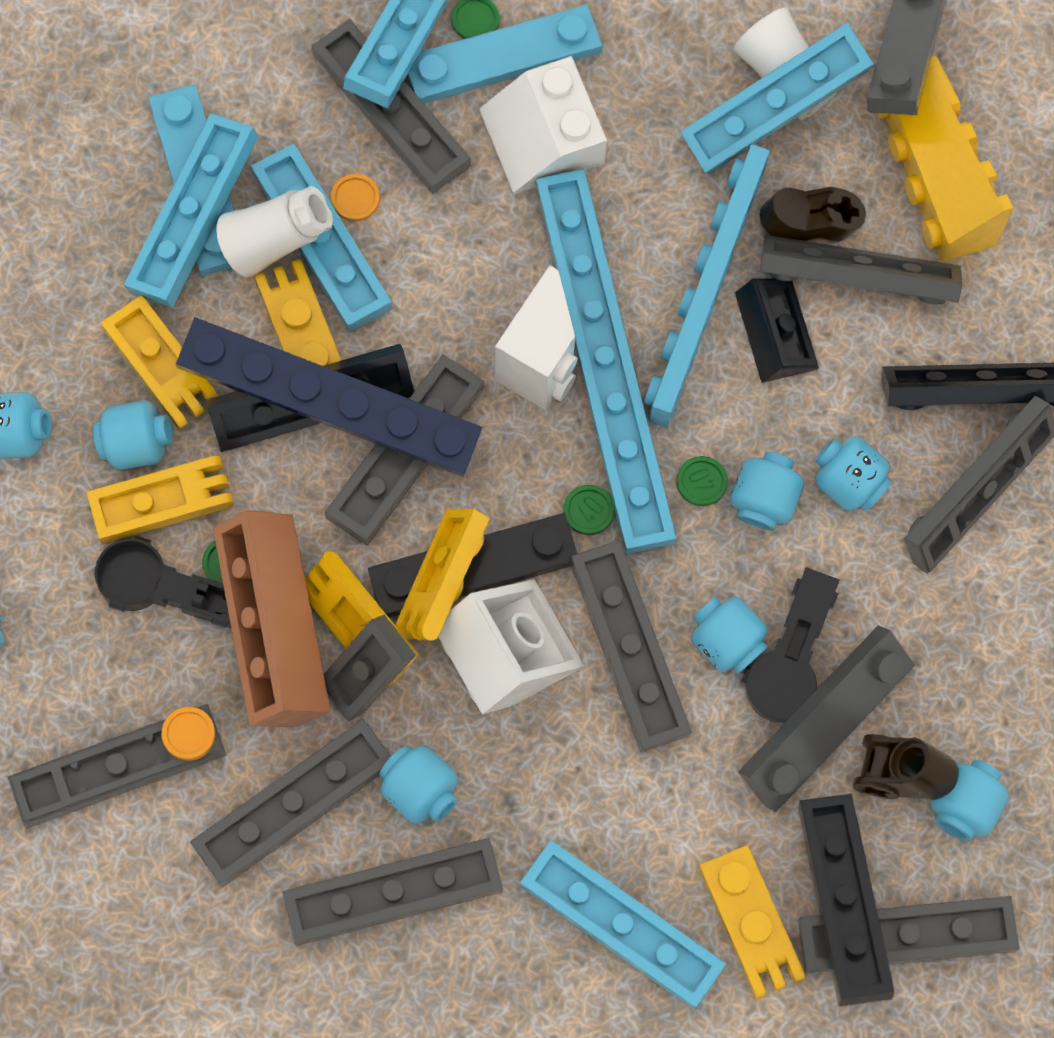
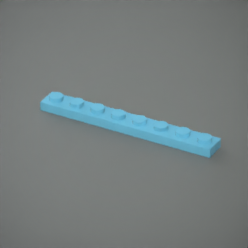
[536,169,676,555]

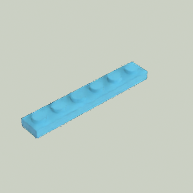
[644,144,770,428]

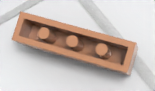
[213,510,331,727]

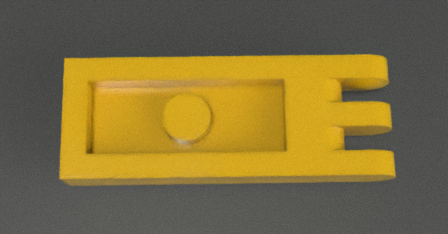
[254,258,341,366]
[100,295,219,430]
[86,456,234,545]
[395,509,490,641]
[305,551,419,688]
[698,845,805,999]

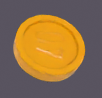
[331,174,380,221]
[162,707,215,761]

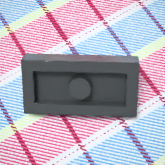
[324,614,416,721]

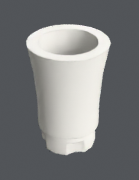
[733,7,838,121]
[217,186,333,278]

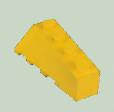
[875,55,1014,262]

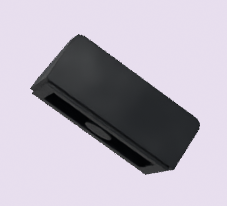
[735,278,819,383]

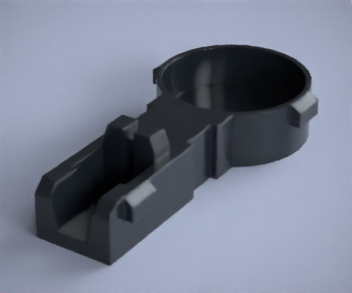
[94,535,231,628]
[741,567,840,723]

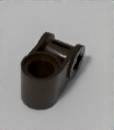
[853,734,959,800]

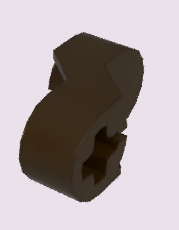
[759,186,866,242]

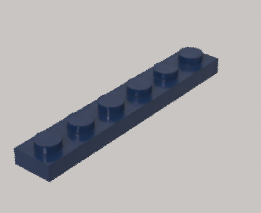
[176,317,483,477]

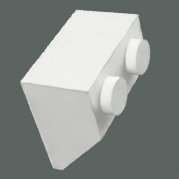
[479,56,607,195]
[495,265,578,410]
[438,579,584,715]

